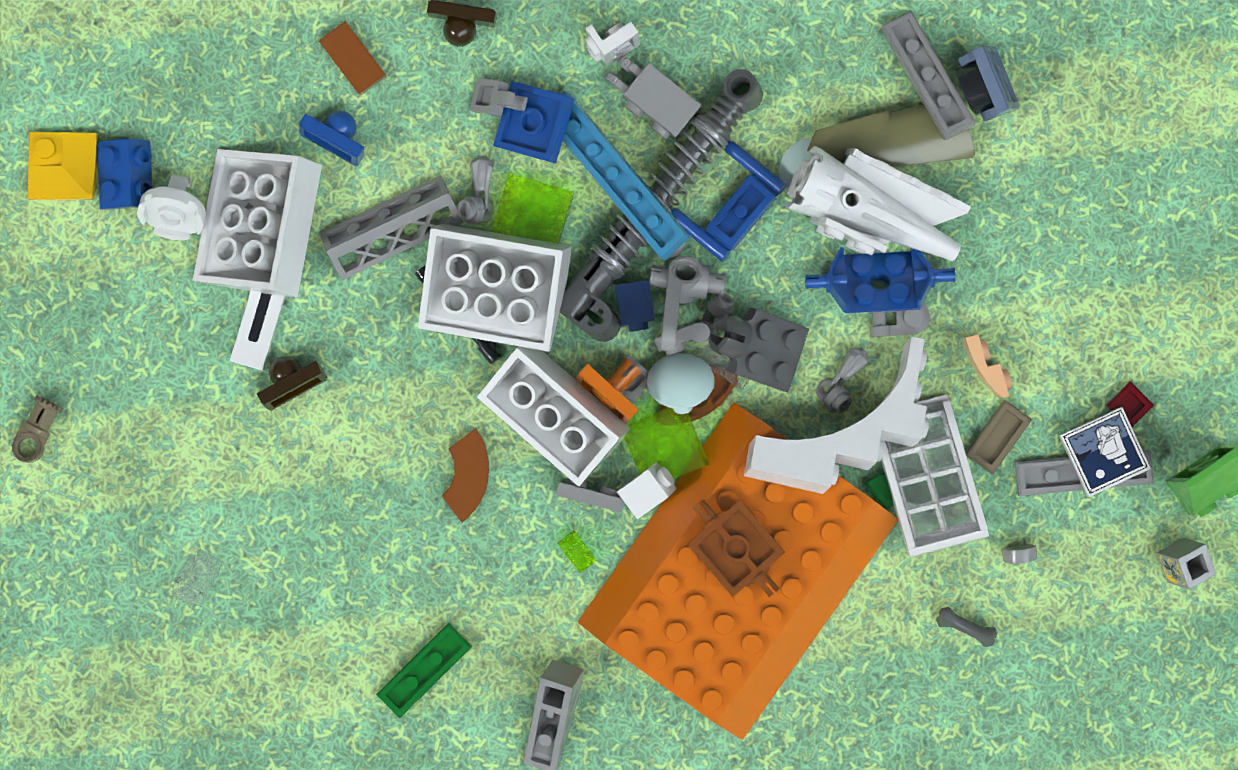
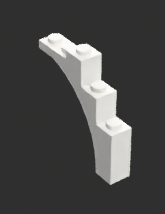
[744,336,930,494]

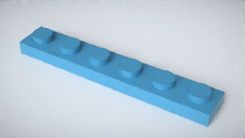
[562,91,690,260]

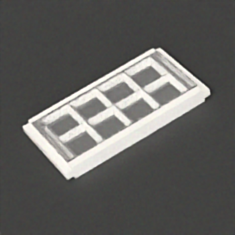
[880,394,989,557]

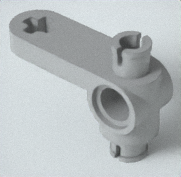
[649,256,726,352]

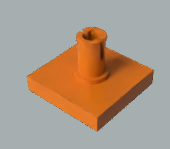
[575,358,642,424]

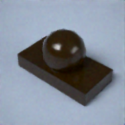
[427,0,497,47]
[256,356,328,411]

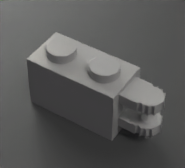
[604,56,702,140]

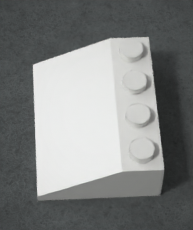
[193,149,322,298]
[418,224,572,352]

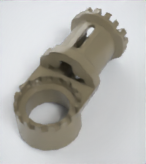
[11,395,64,463]

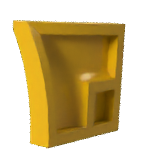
[28,132,98,201]

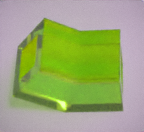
[557,530,597,573]

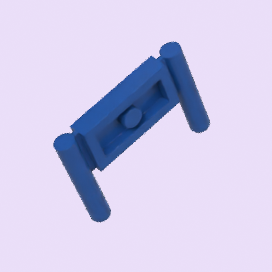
[671,141,787,262]

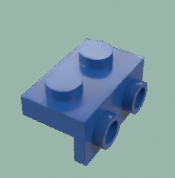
[97,138,153,210]

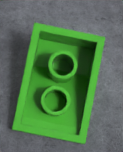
[1166,444,1238,517]

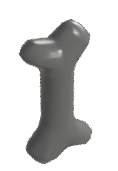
[936,607,998,647]

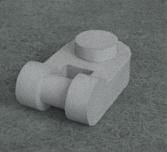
[869,304,930,337]
[654,321,718,356]

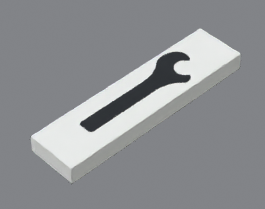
[230,291,285,371]

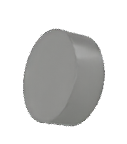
[1002,544,1037,564]

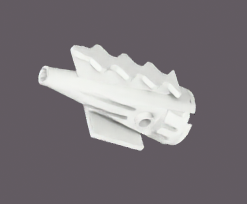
[785,146,971,262]

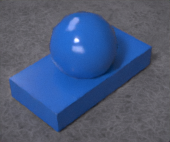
[299,110,364,166]

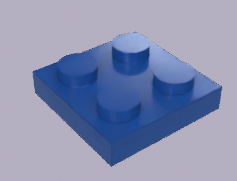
[493,81,575,164]

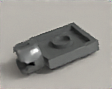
[709,307,809,393]

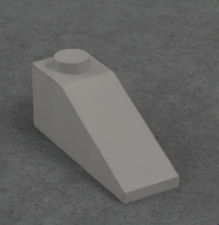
[523,660,585,770]

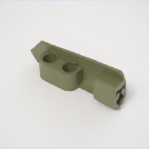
[807,104,975,167]

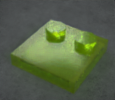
[491,173,575,244]
[624,407,709,479]

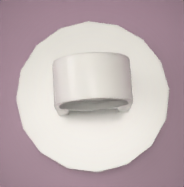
[137,174,207,240]

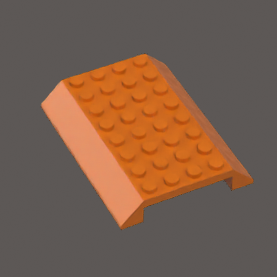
[578,403,898,740]

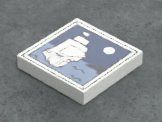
[1059,407,1151,497]

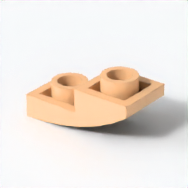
[962,334,1012,399]

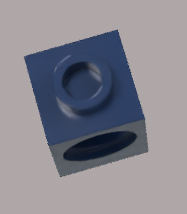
[615,280,655,332]

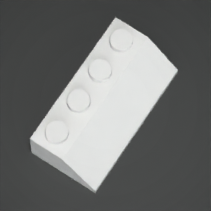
[477,346,631,487]

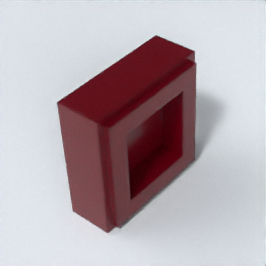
[1105,381,1154,427]

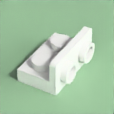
[584,22,640,67]

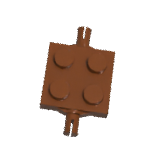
[688,499,785,597]

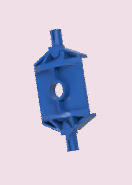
[805,247,956,313]

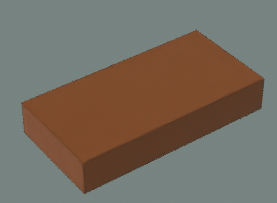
[319,21,387,96]

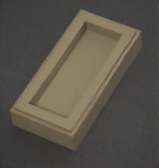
[965,400,1032,474]

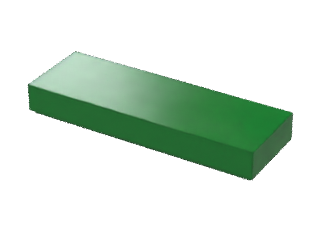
[376,623,472,718]

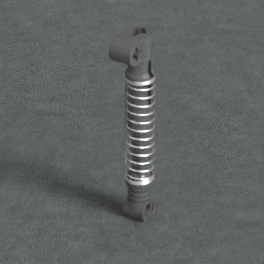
[560,69,763,342]

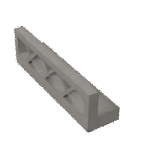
[319,175,464,280]

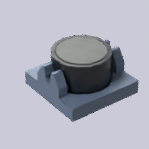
[957,46,1020,121]

